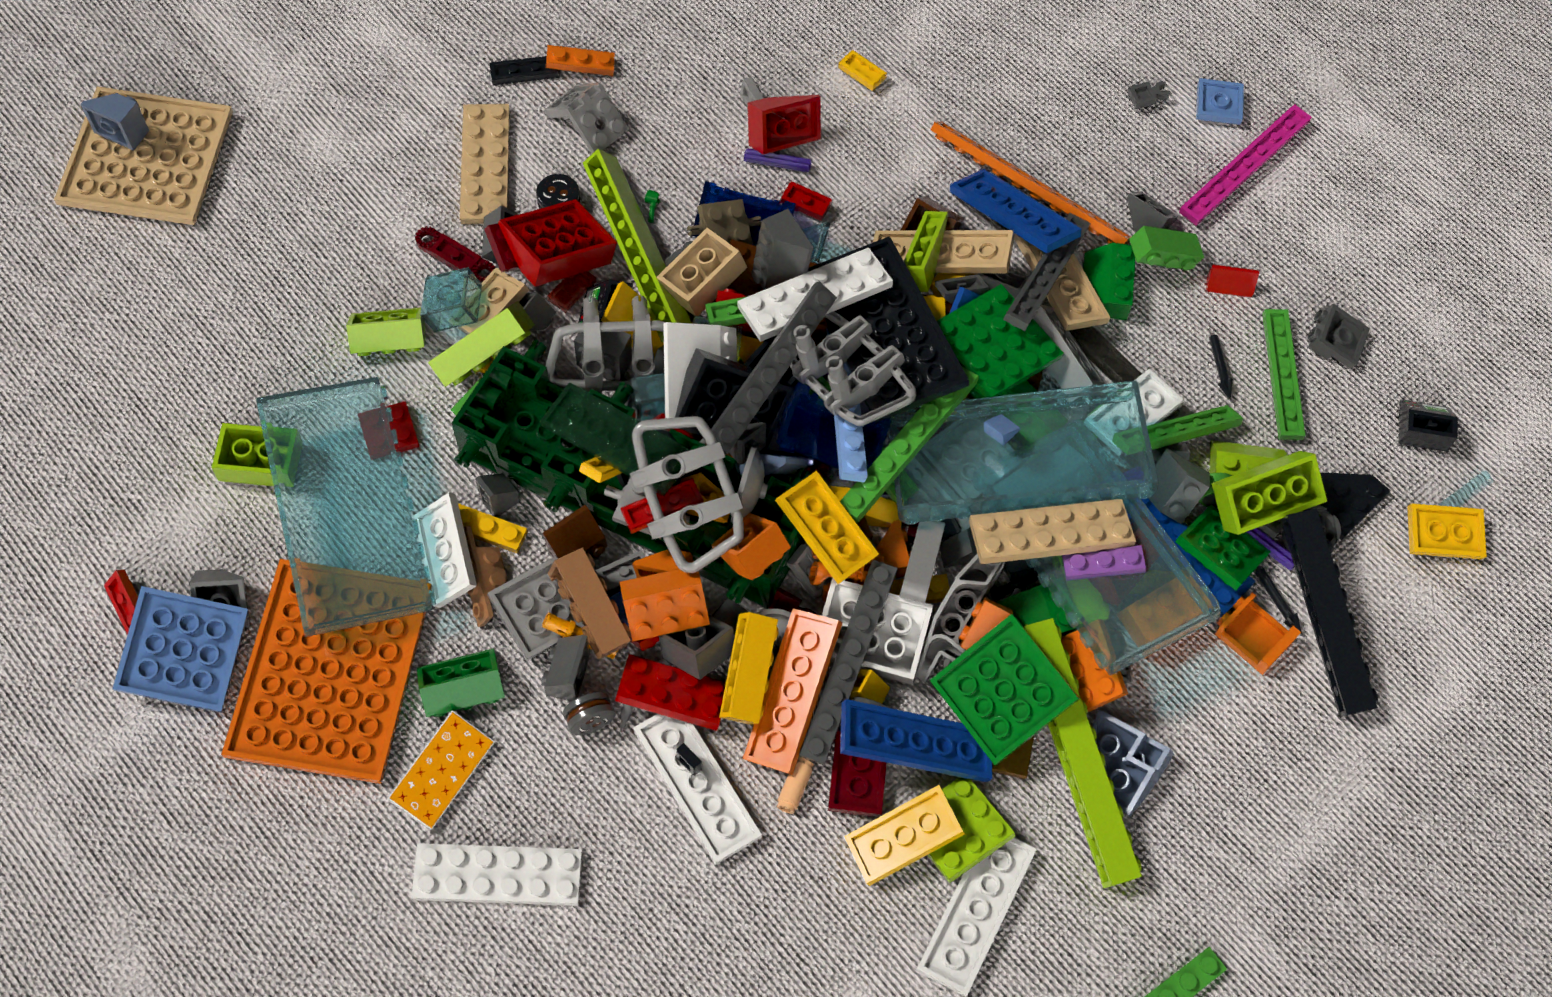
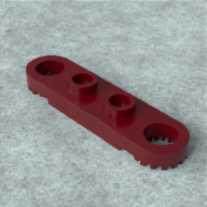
[415,226,495,285]

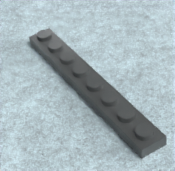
[1003,213,1091,331]
[711,281,837,454]
[799,560,898,766]

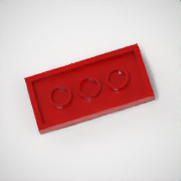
[615,654,726,731]

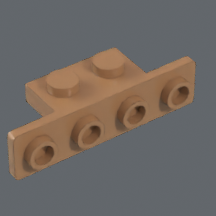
[463,526,508,627]

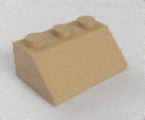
[656,228,747,317]

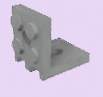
[543,83,629,154]

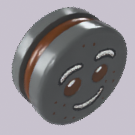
[563,692,616,735]

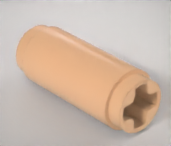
[777,757,814,814]

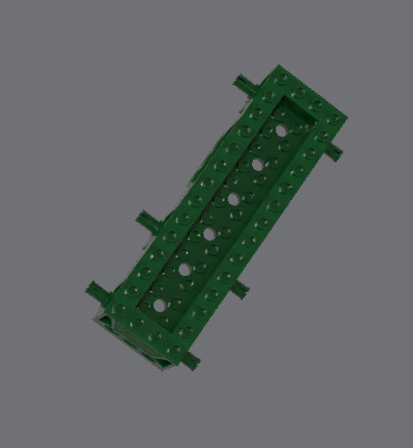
[451,340,812,609]

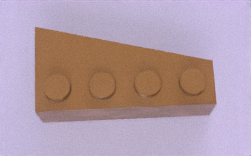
[548,547,631,660]

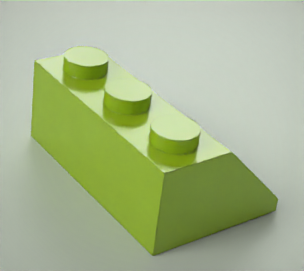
[346,307,426,356]
[1209,440,1287,475]

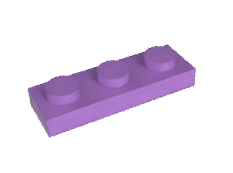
[1062,545,1146,582]

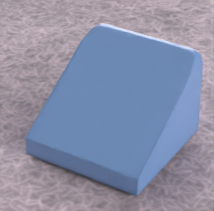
[984,414,1020,446]

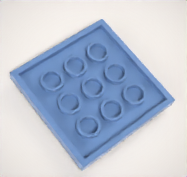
[112,586,249,713]

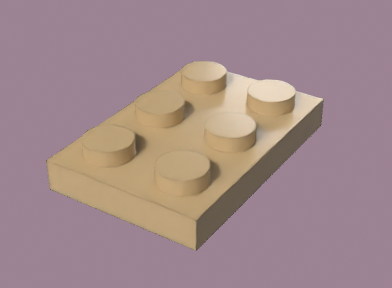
[448,268,529,334]

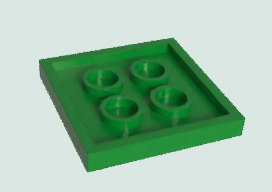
[1175,504,1271,590]

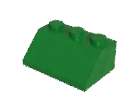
[1083,243,1135,320]
[416,648,505,717]

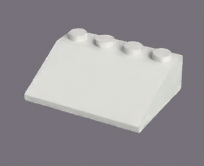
[664,322,737,418]
[822,577,933,685]

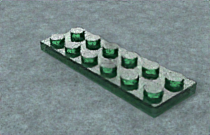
[539,382,690,496]

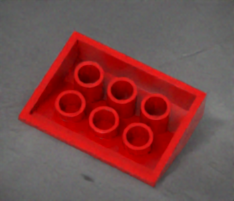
[498,199,617,287]

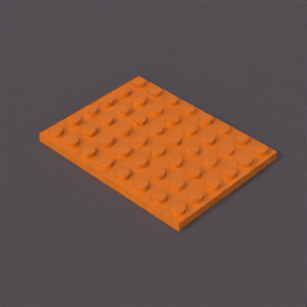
[221,559,432,784]

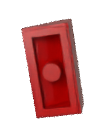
[1206,265,1259,297]

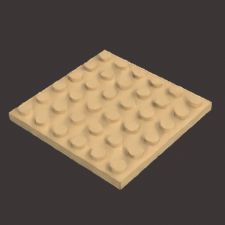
[54,86,233,225]

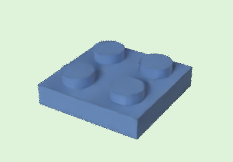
[1196,78,1244,125]

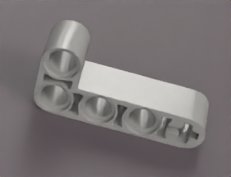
[899,517,945,604]

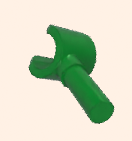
[645,189,660,223]

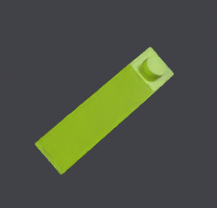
[904,211,948,292]

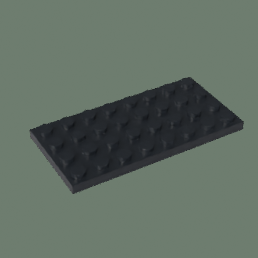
[808,236,970,423]

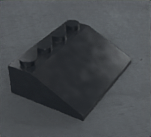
[675,348,794,453]

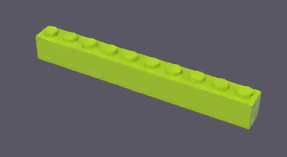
[583,148,692,343]
[1023,618,1142,889]

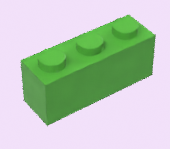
[1129,226,1205,270]

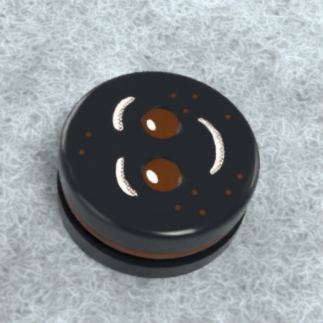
[536,174,580,209]

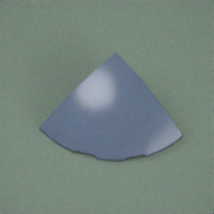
[739,452,816,480]
[1093,710,1174,816]

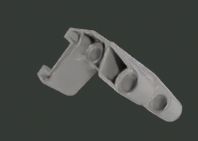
[915,553,1005,683]

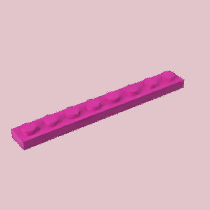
[1179,104,1312,226]

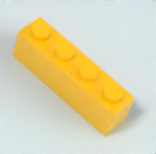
[719,612,779,724]

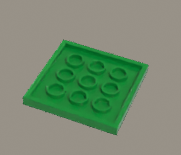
[937,284,1064,402]
[930,614,1080,765]

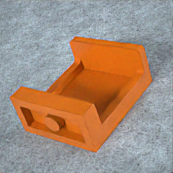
[1215,592,1301,675]

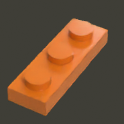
[546,45,615,76]

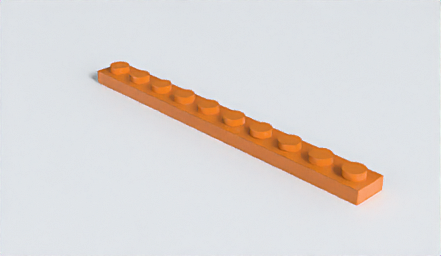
[930,121,1132,245]

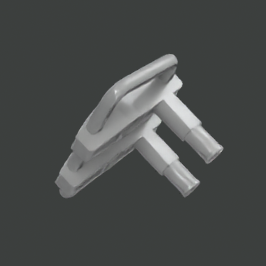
[545,296,666,396]
[790,311,916,426]
[630,416,744,573]

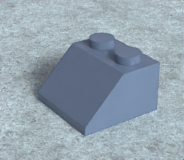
[80,93,149,151]

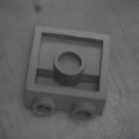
[1307,303,1370,369]

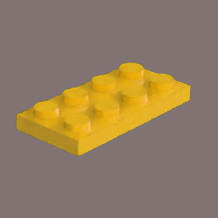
[775,471,879,584]
[844,785,965,886]

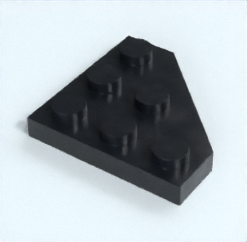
[1319,473,1391,540]

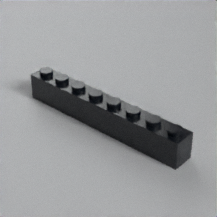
[1281,508,1378,718]

